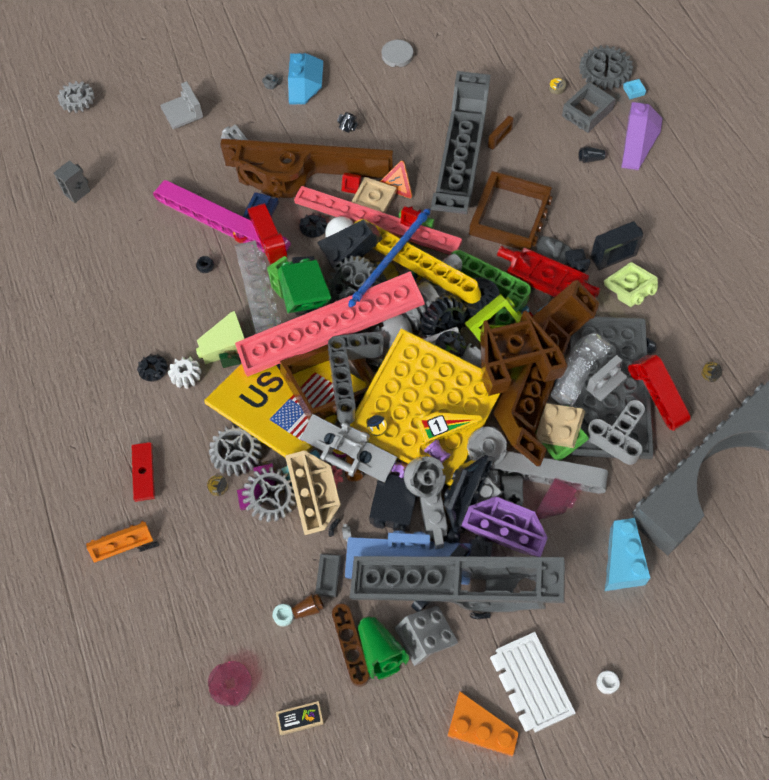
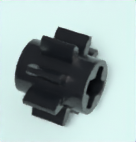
[337,112,358,133]

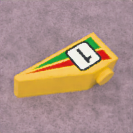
[416,412,483,446]

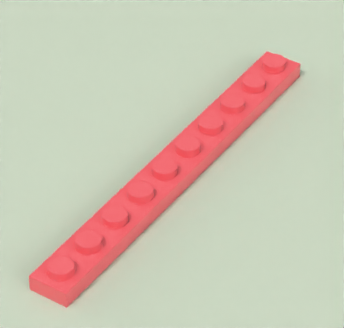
[294,186,462,255]

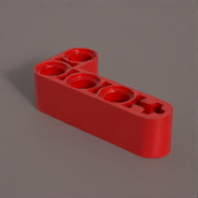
[248,203,288,265]
[628,355,691,431]

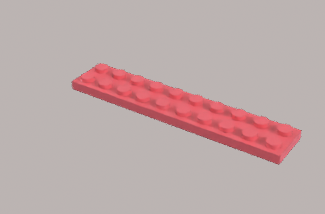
[235,272,425,377]

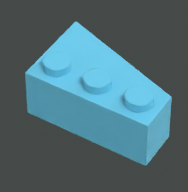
[604,518,650,591]

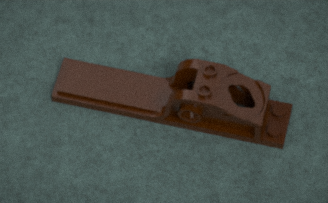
[220,138,393,198]

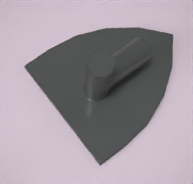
[537,236,572,265]

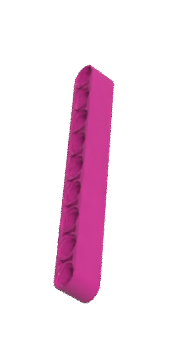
[153,180,291,253]

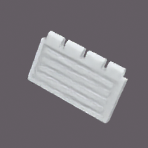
[490,632,575,733]

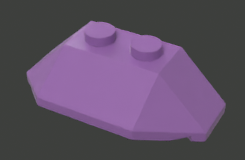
[461,497,548,557]

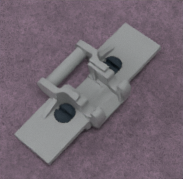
[300,414,397,483]

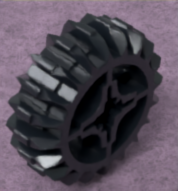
[419,295,468,338]

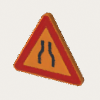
[380,160,413,199]

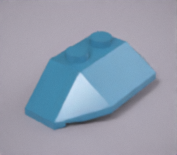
[288,53,323,104]

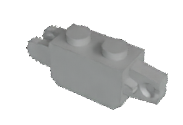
[420,492,447,549]

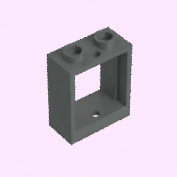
[562,82,615,133]

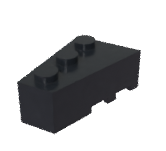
[317,219,383,269]

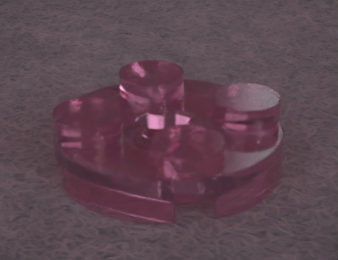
[208,661,252,707]

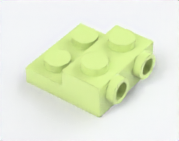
[604,262,658,307]

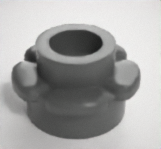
[262,74,278,90]

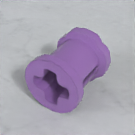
[424,440,451,463]

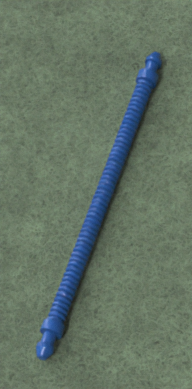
[348,208,431,307]

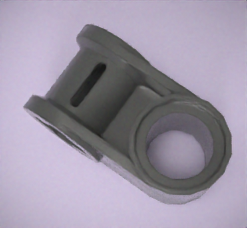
[501,476,523,507]

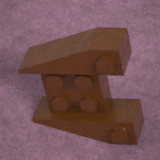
[480,311,568,396]

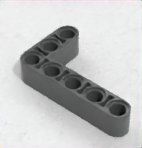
[328,332,384,424]

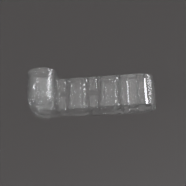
[551,332,611,407]

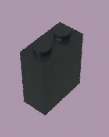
[369,474,417,532]

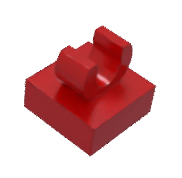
[341,173,361,194]
[400,206,421,227]

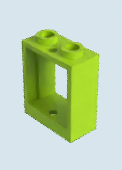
[465,295,522,343]

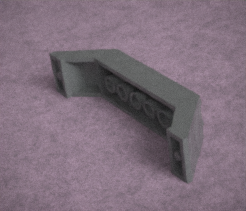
[431,71,491,214]

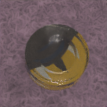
[701,362,722,382]
[207,475,228,496]

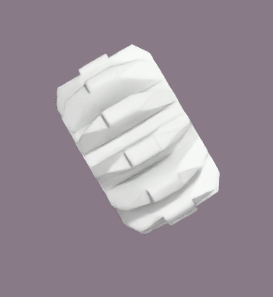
[168,356,201,389]

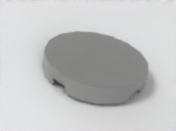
[381,40,413,67]
[467,427,507,466]

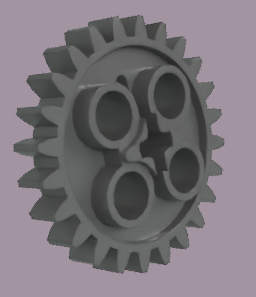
[579,45,633,90]
[327,256,380,303]

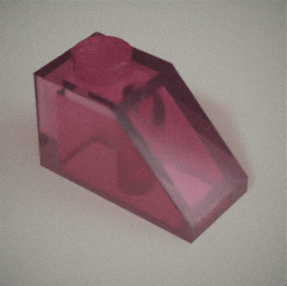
[536,478,577,520]

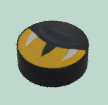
[367,415,387,436]

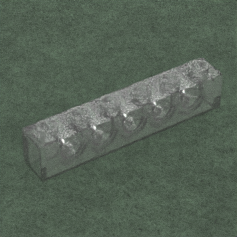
[235,240,281,334]

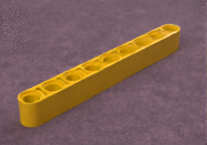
[354,219,481,303]

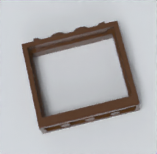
[469,171,553,250]
[280,344,375,420]

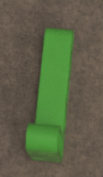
[451,250,531,326]

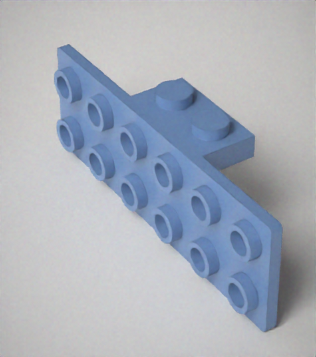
[345,531,470,585]

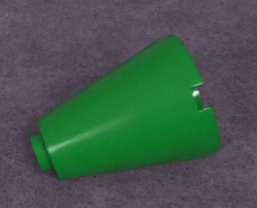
[358,616,409,680]

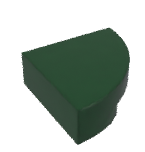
[219,353,241,368]

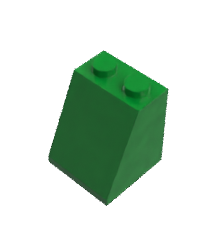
[278,259,331,314]

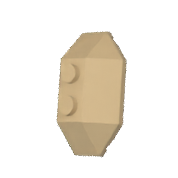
[285,450,341,535]

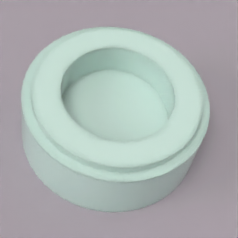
[273,604,294,626]

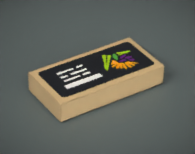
[276,701,324,736]

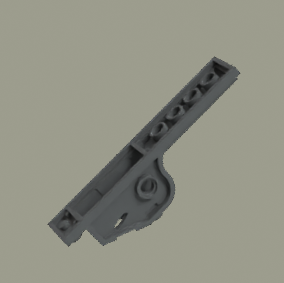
[350,556,565,612]

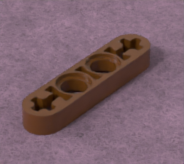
[332,604,369,687]

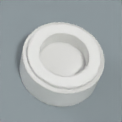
[596,671,620,694]

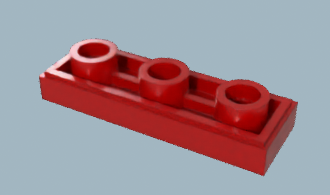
[131,442,155,502]

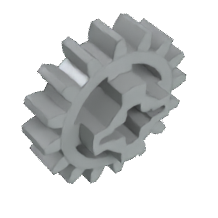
[57,81,95,113]

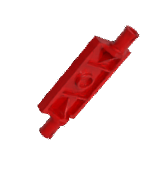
[497,246,600,299]

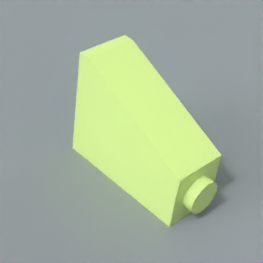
[196,311,244,365]

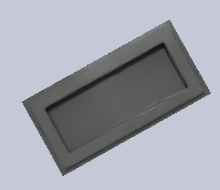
[315,554,341,598]

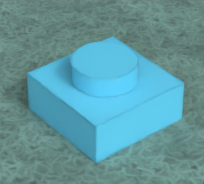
[623,79,646,99]

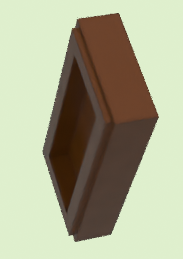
[488,116,514,150]

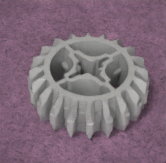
[209,424,262,476]
[242,467,296,522]

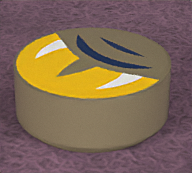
[549,78,566,94]

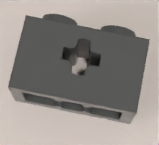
[54,160,90,203]

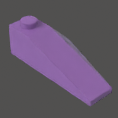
[621,102,662,170]

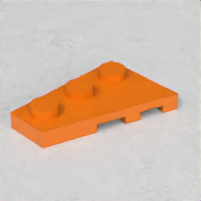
[448,691,518,756]

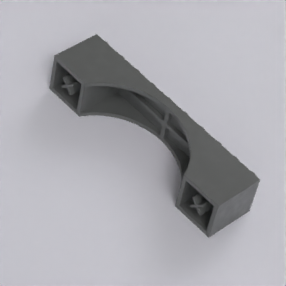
[632,381,769,556]

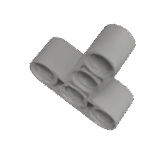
[586,400,645,465]

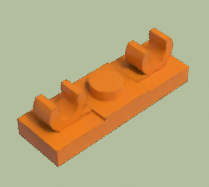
[86,521,153,563]

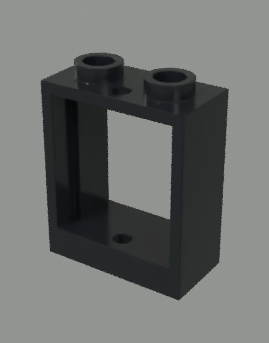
[590,221,644,271]

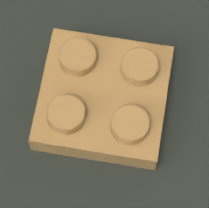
[351,177,397,213]
[536,403,585,448]

